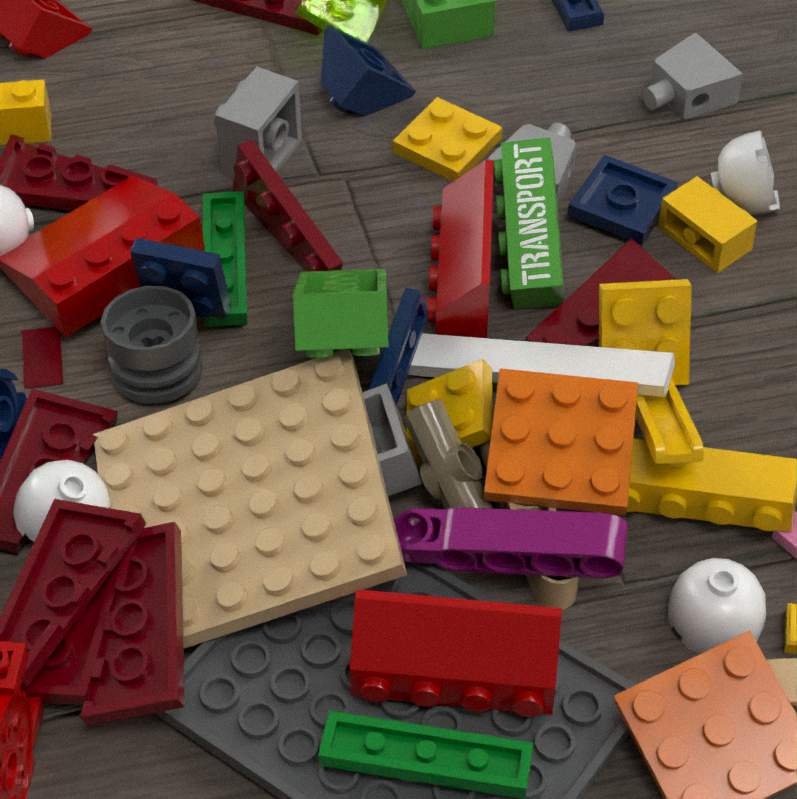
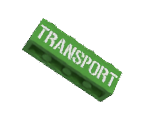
[494,137,565,310]

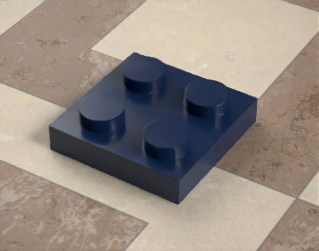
[568,155,678,245]
[130,238,232,319]

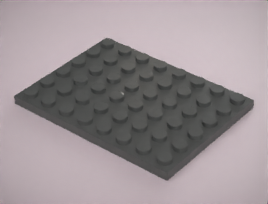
[154,561,636,799]

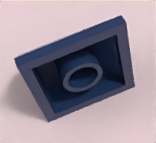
[321,24,416,116]

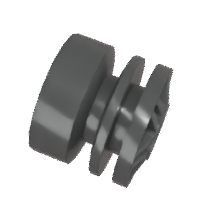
[101,286,203,404]

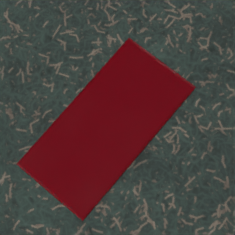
[21,326,64,389]

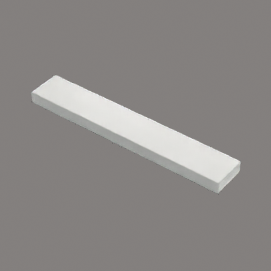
[408,333,675,397]

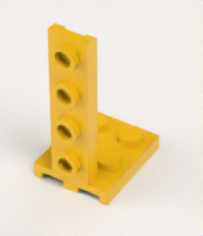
[599,279,703,467]

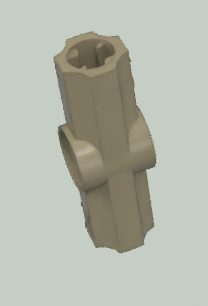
[403,399,492,509]

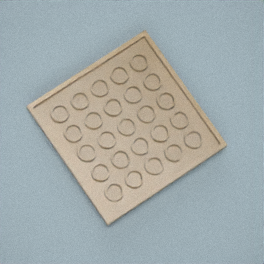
[93,349,407,649]

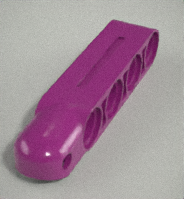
[394,507,628,578]

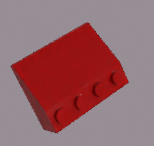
[0,176,205,337]

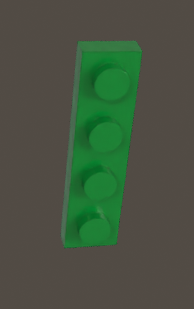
[203,191,248,327]
[318,710,534,799]

